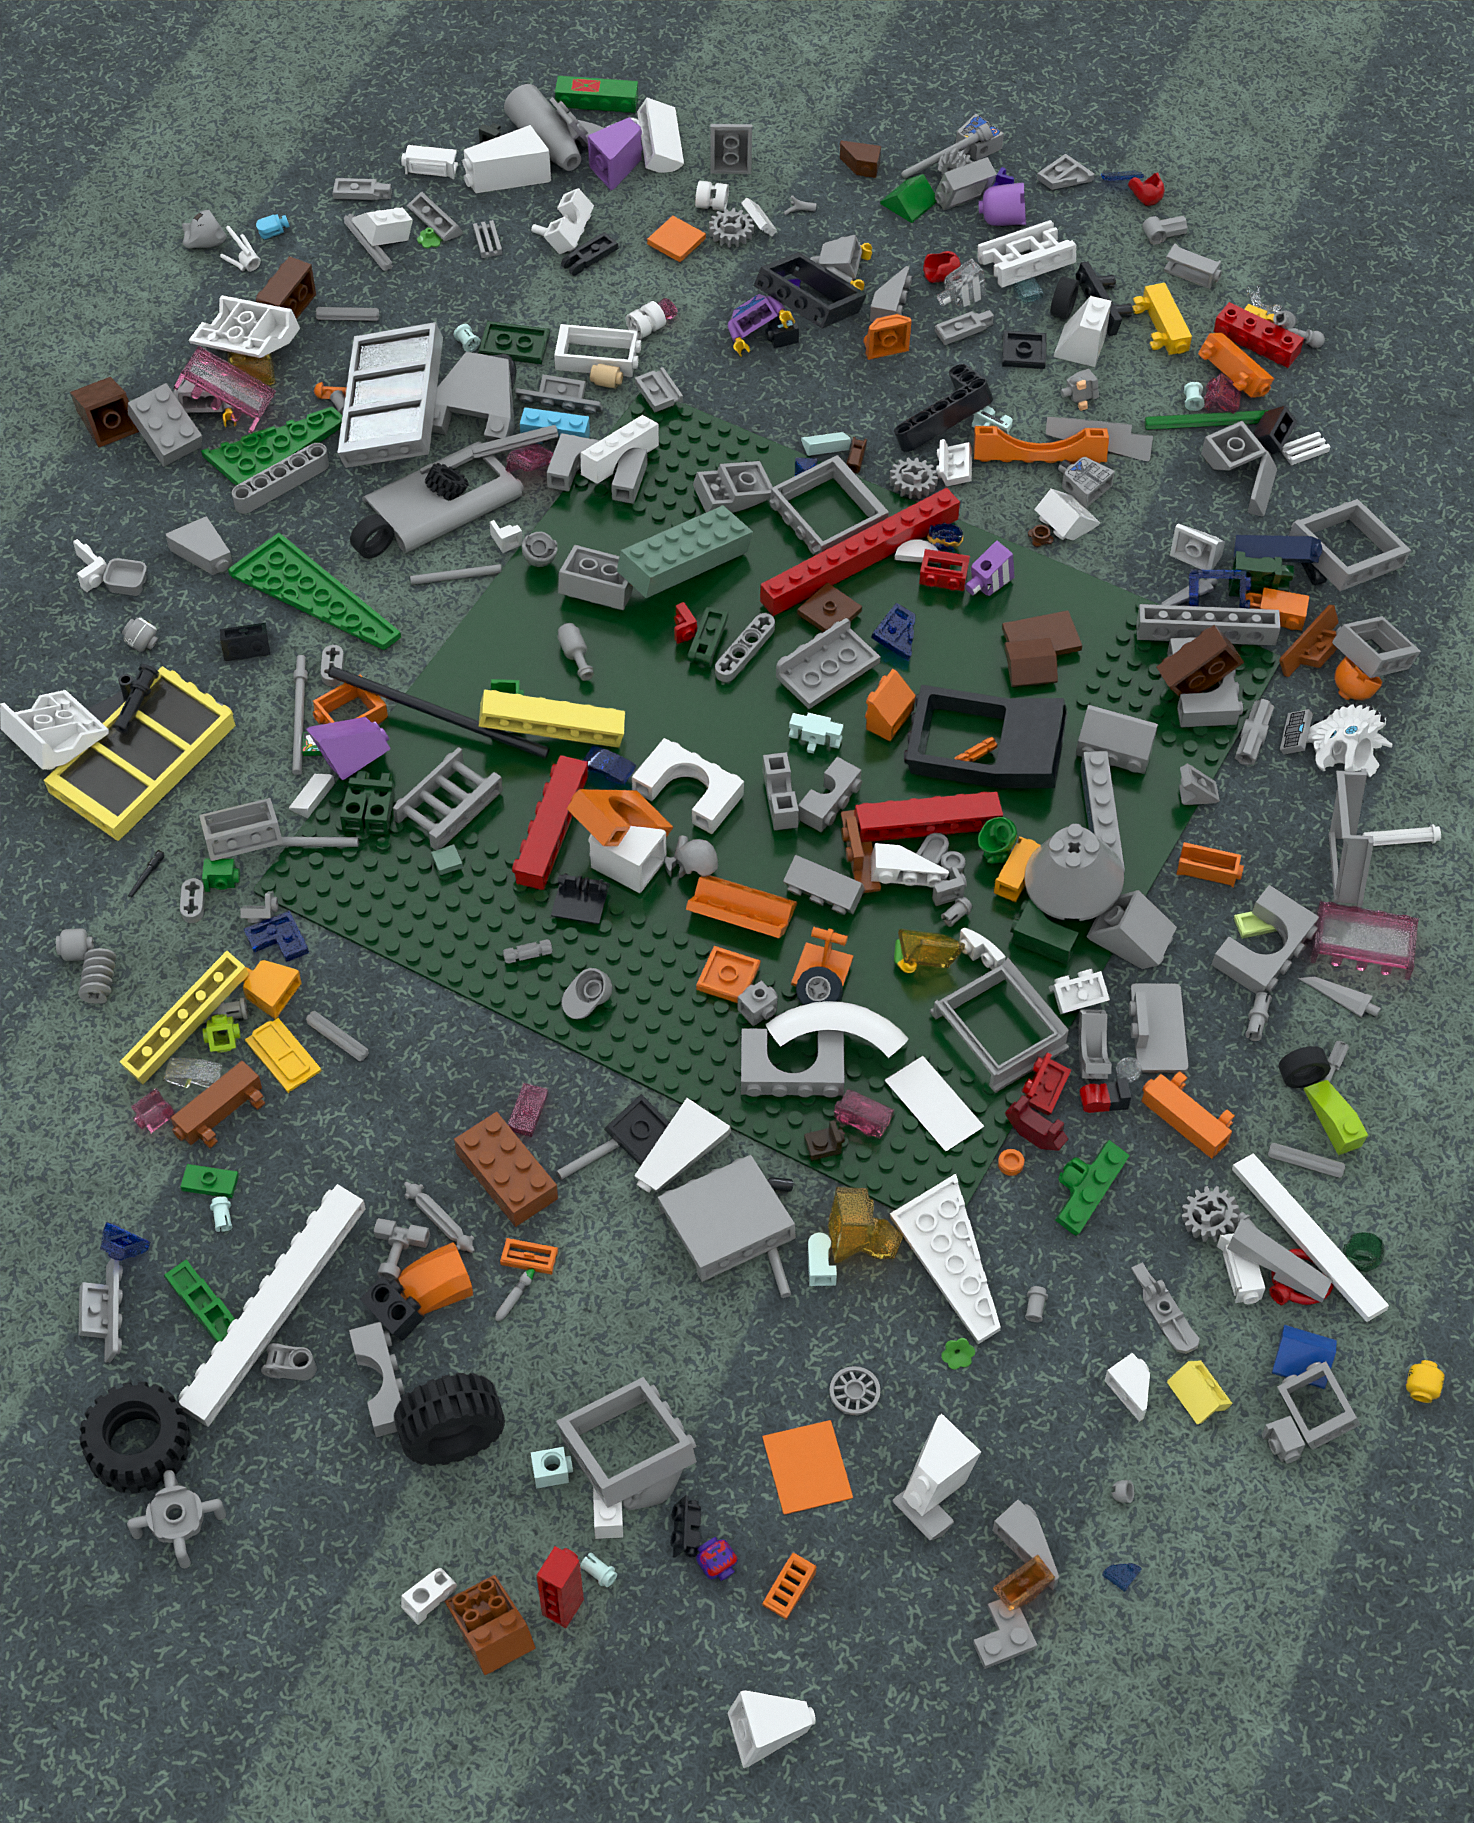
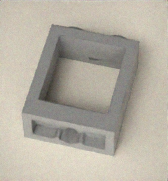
[935,157,997,210]
[1277,1361,1361,1450]

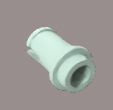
[210,1197,232,1232]
[580,1553,617,1587]

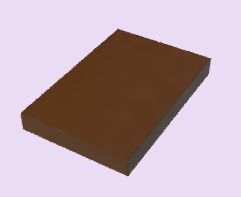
[1002,611,1082,656]

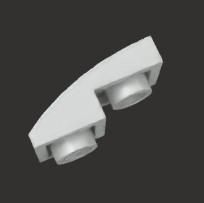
[959,928,1005,970]

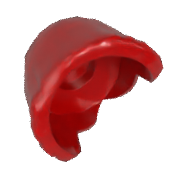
[1128,172,1165,206]
[923,251,961,283]

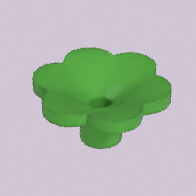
[417,228,442,249]
[941,1338,975,1370]

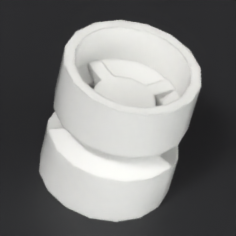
[695,180,729,211]
[626,301,666,340]

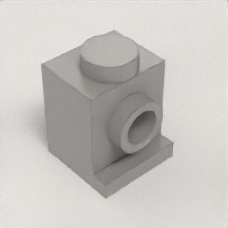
[1262,1416,1305,1464]

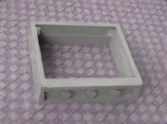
[770,455,889,555]
[1288,499,1411,591]
[556,1377,697,1508]

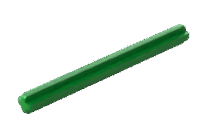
[1144,410,1269,430]

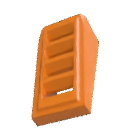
[762,1553,816,1620]

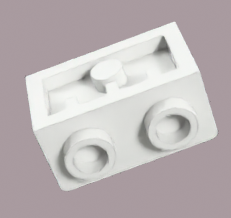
[1049,969,1110,1014]

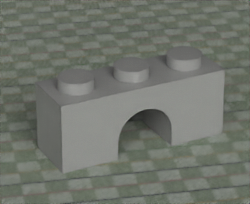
[763,752,799,830]
[798,757,862,833]

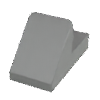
[1179,763,1220,805]

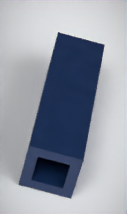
[1234,535,1322,563]

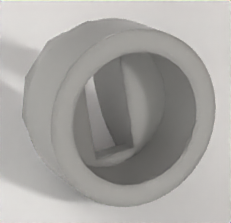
[1111,1480,1134,1503]

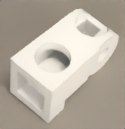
[401,1568,457,1625]

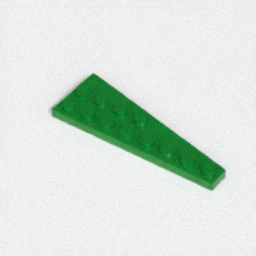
[228,533,401,650]

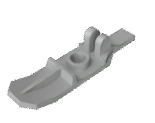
[1131,1262,1200,1354]

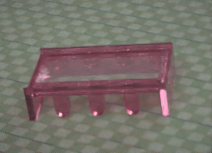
[173,346,276,434]
[1310,901,1419,980]

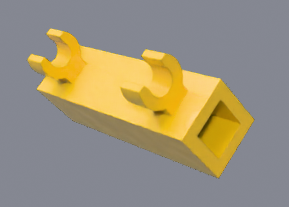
[1132,283,1192,355]

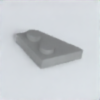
[1037,154,1095,190]

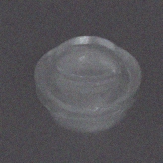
[1116,1057,1142,1082]

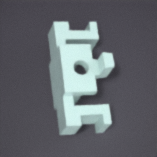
[789,713,843,754]

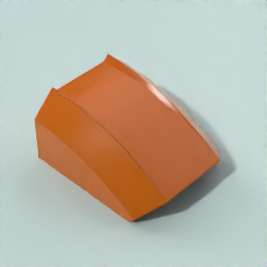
[398,1242,473,1315]

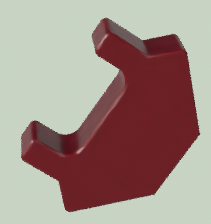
[1004,1095,1068,1151]

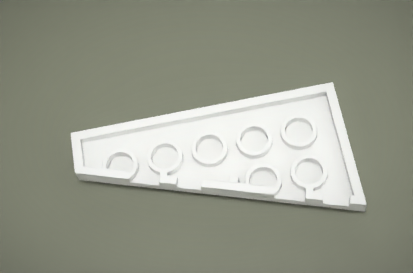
[890,1174,1001,1344]

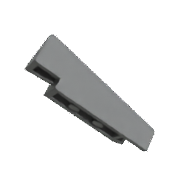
[1046,416,1153,461]

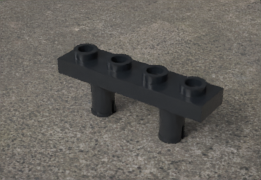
[1076,261,1133,336]

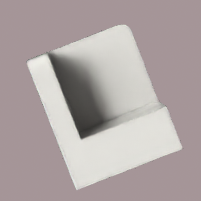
[489,520,523,553]

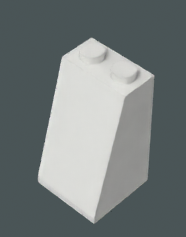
[462,125,551,193]

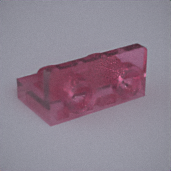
[1205,373,1241,414]
[505,443,554,472]
[834,1089,894,1139]

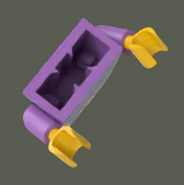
[728,294,795,357]

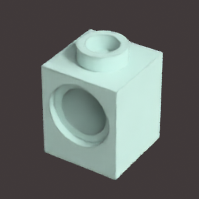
[531,1447,573,1488]

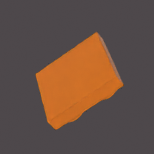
[647,216,706,262]

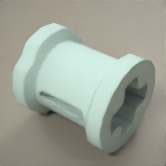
[453,324,481,352]
[1184,382,1205,411]

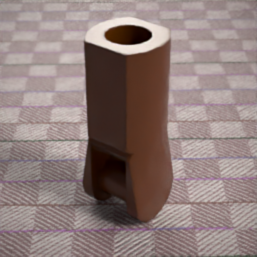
[846,437,867,474]

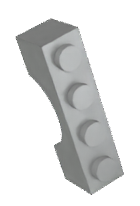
[349,1322,405,1437]

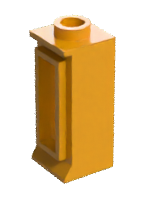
[994,836,1040,902]

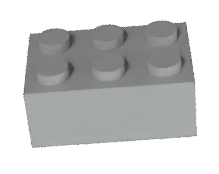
[128,383,202,467]

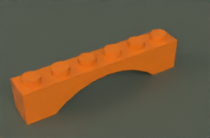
[973,426,1109,464]

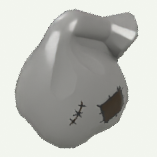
[182,210,227,249]

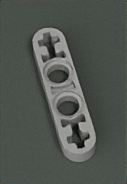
[715,613,775,682]

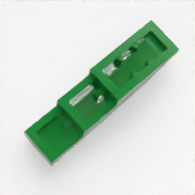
[164,1259,235,1343]

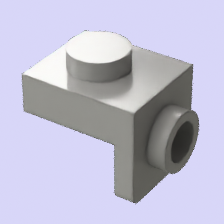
[240,891,278,923]

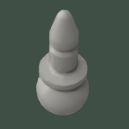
[1287,328,1325,348]

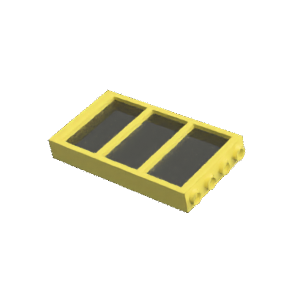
[44,666,236,841]

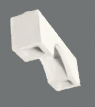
[581,415,659,484]

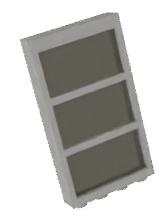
[337,322,443,468]

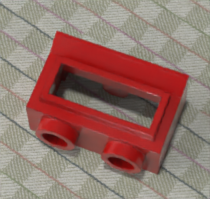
[919,549,970,591]

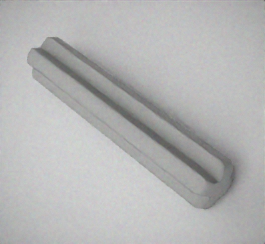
[316,307,379,321]
[306,1011,369,1061]
[1268,1143,1345,1178]

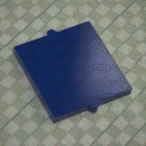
[1101,170,1144,181]

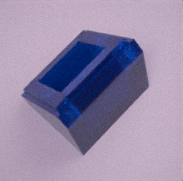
[795,458,818,476]

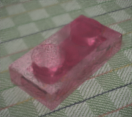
[508,1083,548,1137]

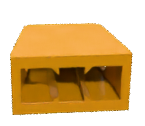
[242,960,302,1019]

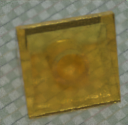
[898,929,965,968]

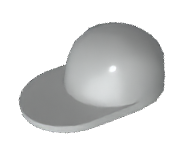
[562,968,612,1019]

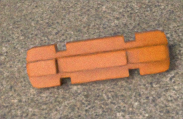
[954,737,998,762]

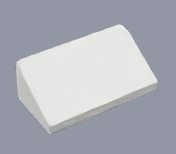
[289,774,335,818]

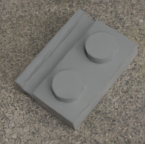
[635,367,683,412]

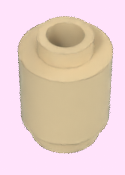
[590,363,623,389]

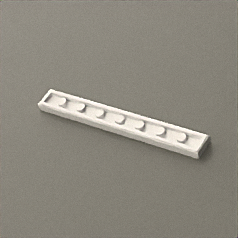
[1232,1153,1389,1322]

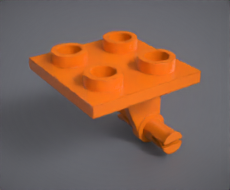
[791,927,853,994]

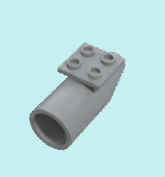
[504,84,588,171]

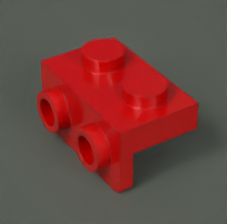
[1022,1052,1071,1116]

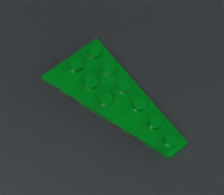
[201,407,343,486]

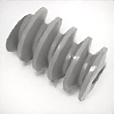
[78,948,117,1004]

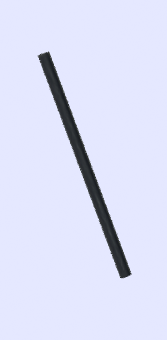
[329,666,550,759]

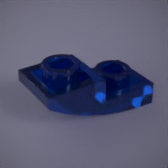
[582,746,637,785]

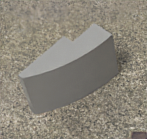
[693,461,772,513]

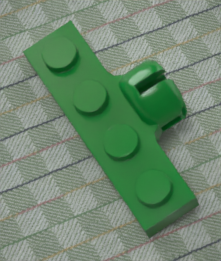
[1055,1140,1130,1236]

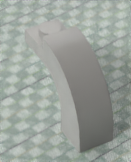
[1079,1009,1112,1079]

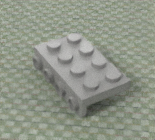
[776,618,880,709]

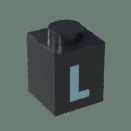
[765,313,799,348]

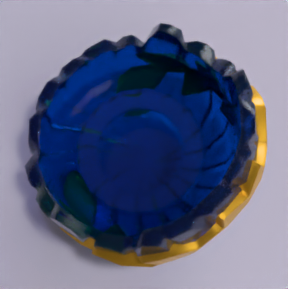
[927,523,963,551]

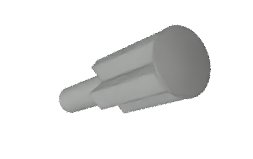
[1322,1041,1349,1082]

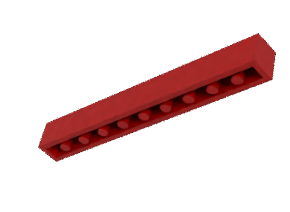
[760,488,960,616]

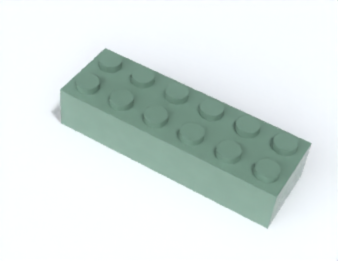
[617,505,753,598]

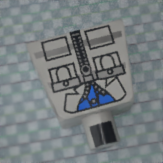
[1058,457,1115,508]

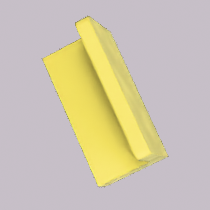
[1167,1360,1233,1424]

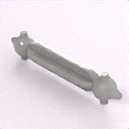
[404,1182,475,1253]

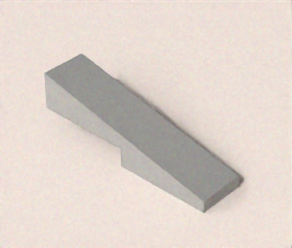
[1227,1218,1333,1303]

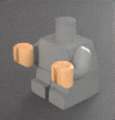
[1060,369,1099,411]

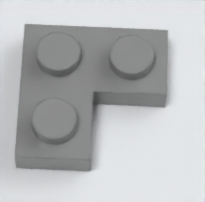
[973,1594,1037,1669]

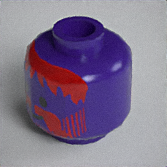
[696,1537,738,1581]

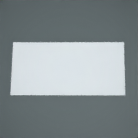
[885,1056,984,1151]

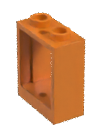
[313,674,388,724]

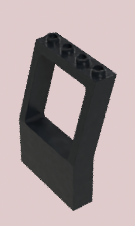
[904,685,1068,788]

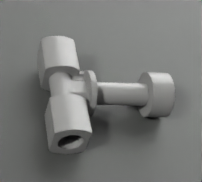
[374,1218,430,1281]

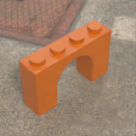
[566,789,673,846]

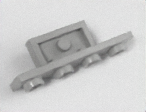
[515,374,603,414]
[78,1255,123,1363]

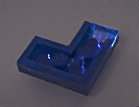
[244,911,309,962]

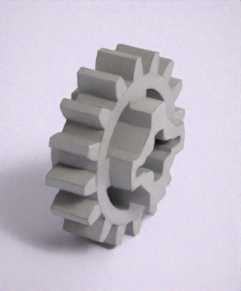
[709,208,754,247]
[889,457,938,499]
[1182,1186,1240,1242]

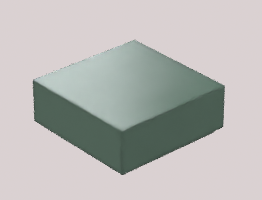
[431,845,463,875]

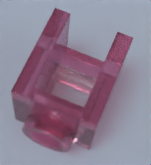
[131,1088,176,1133]

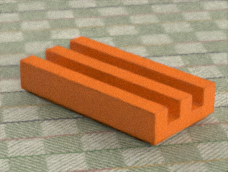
[500,1238,558,1275]

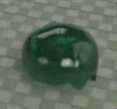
[1343,1232,1385,1272]

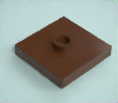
[797,583,862,632]

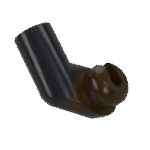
[767,1177,793,1192]

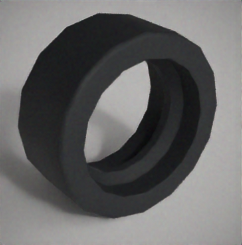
[1050,276,1079,320]
[350,514,394,559]
[1278,1046,1331,1088]

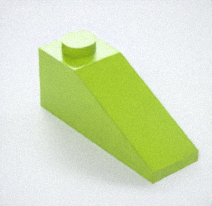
[1304,1080,1368,1155]

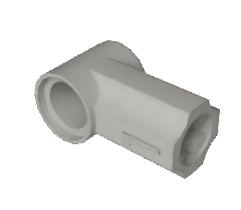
[1142,216,1188,245]

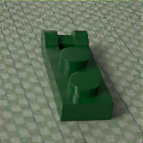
[687,607,728,666]

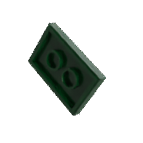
[478,321,550,365]

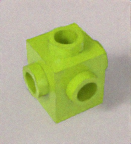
[203,1014,241,1053]

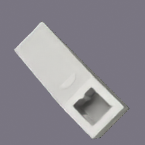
[871,843,949,888]

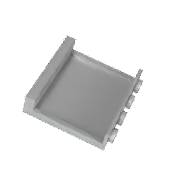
[658,1155,796,1282]

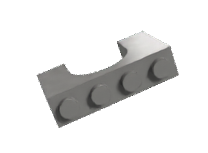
[547,433,647,504]
[1167,637,1243,727]
[1211,885,1319,994]
[741,1029,844,1097]

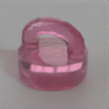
[657,298,678,319]

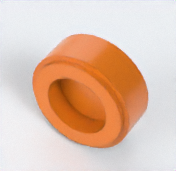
[998,1149,1024,1176]

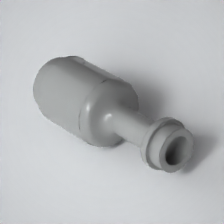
[557,623,594,681]

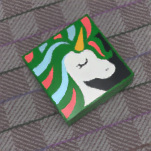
[302,732,323,756]

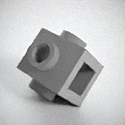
[738,980,778,1026]

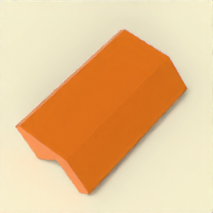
[686,875,797,938]

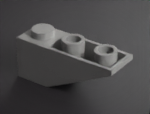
[870,266,912,322]

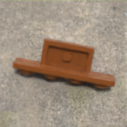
[1279,604,1339,677]
[841,810,881,893]

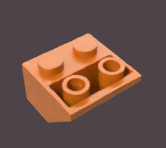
[865,669,916,741]

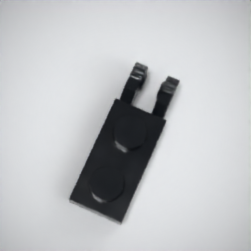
[561,232,619,276]

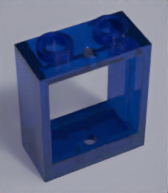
[1189,570,1251,609]

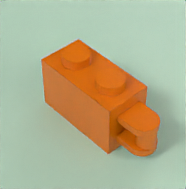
[1243,588,1309,631]

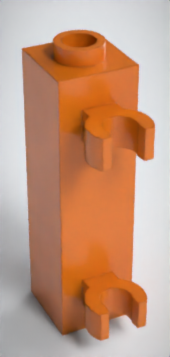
[1198,333,1274,398]
[1141,1072,1235,1159]

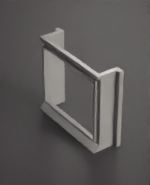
[1329,768,1374,907]
[930,958,1069,1093]

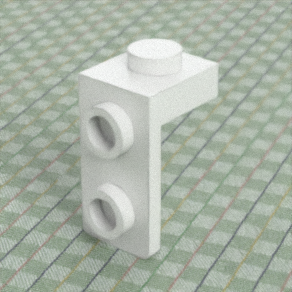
[73,539,107,592]

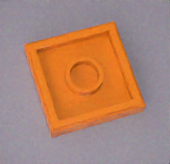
[696,946,761,1003]

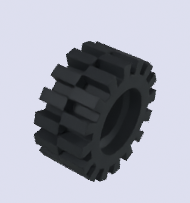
[425,463,469,501]

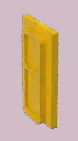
[245,1018,322,1093]

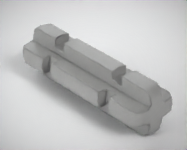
[503,939,552,963]

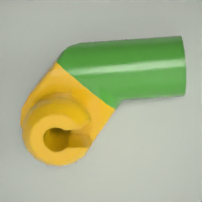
[894,939,917,973]

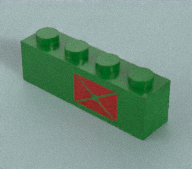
[555,76,638,113]

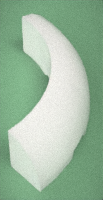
[766,1001,909,1058]

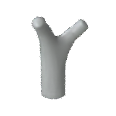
[784,195,816,215]

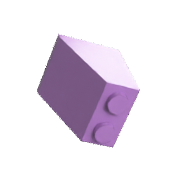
[588,117,643,190]
[306,717,391,780]

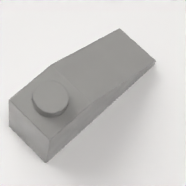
[992,1500,1059,1590]

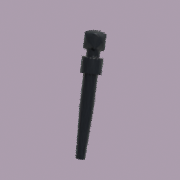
[128,850,164,898]

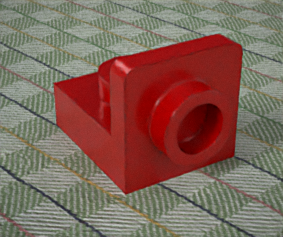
[674,602,697,644]

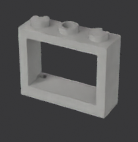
[1332,616,1421,678]
[199,798,283,861]

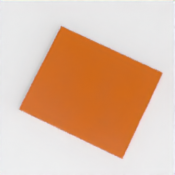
[762,1420,853,1515]

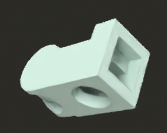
[808,1233,837,1286]

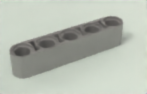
[232,443,329,514]

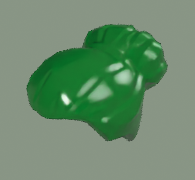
[978,817,1017,864]

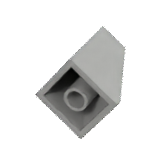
[1087,890,1177,969]

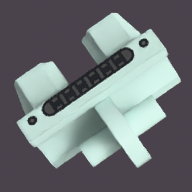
[972,406,1013,435]

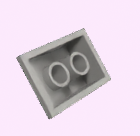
[710,124,752,174]

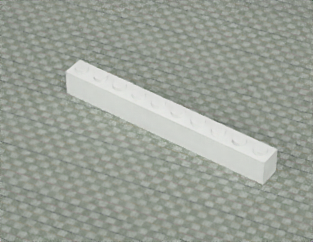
[178,1184,366,1427]

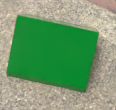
[880,174,937,223]

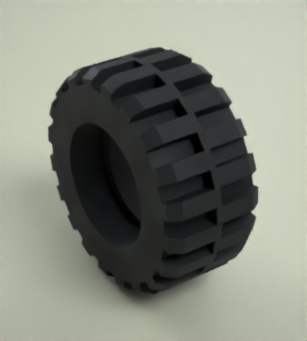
[394,1373,505,1466]
[79,1381,191,1493]

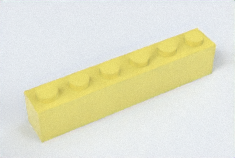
[479,690,625,748]
[120,951,249,1085]

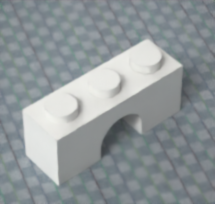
[544,188,594,254]

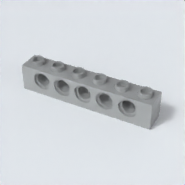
[1136,604,1280,645]

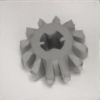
[937,148,973,177]

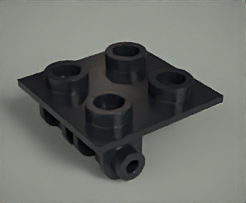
[551,873,610,925]

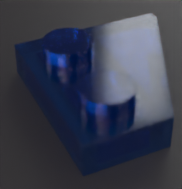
[871,602,916,661]
[100,1222,151,1261]

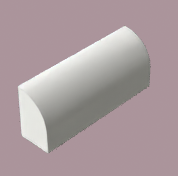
[637,98,684,173]

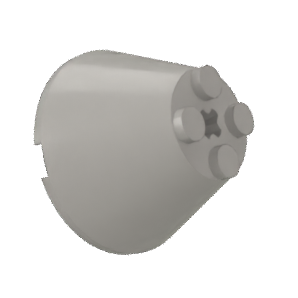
[1025,824,1124,921]

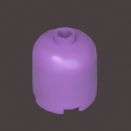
[979,183,1026,226]

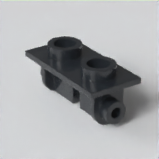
[670,1495,701,1558]

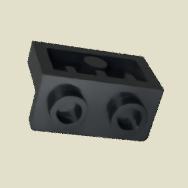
[220,622,270,661]

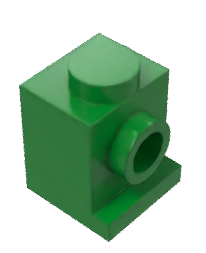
[202,859,240,892]

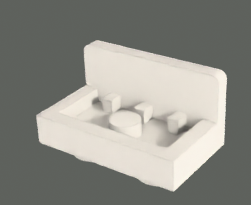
[937,439,972,486]

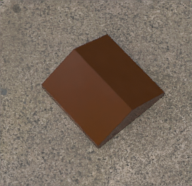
[1004,638,1058,687]

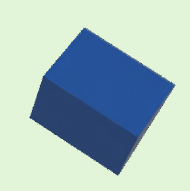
[1272,1325,1337,1389]

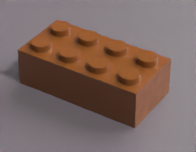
[454,1112,558,1227]

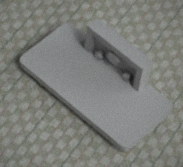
[1129,983,1188,1073]

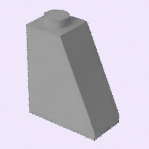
[166,516,233,575]

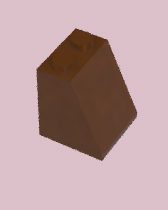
[70,376,139,448]

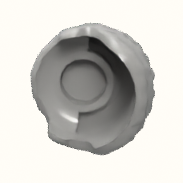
[522,532,558,567]
[676,839,718,877]

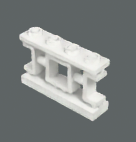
[978,220,1076,287]

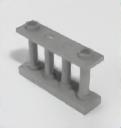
[393,747,503,850]

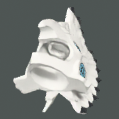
[1307,702,1392,777]

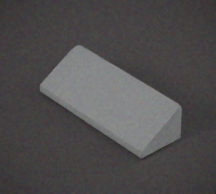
[407,192,463,242]
[1247,451,1277,516]

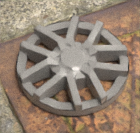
[829,1366,880,1416]

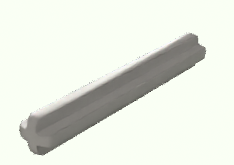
[344,214,393,271]
[472,425,558,459]

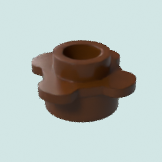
[1028,525,1054,547]

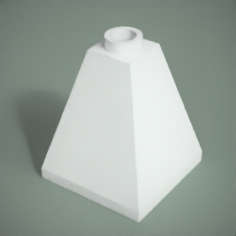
[728,1691,815,1768]

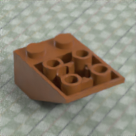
[445,1575,536,1675]

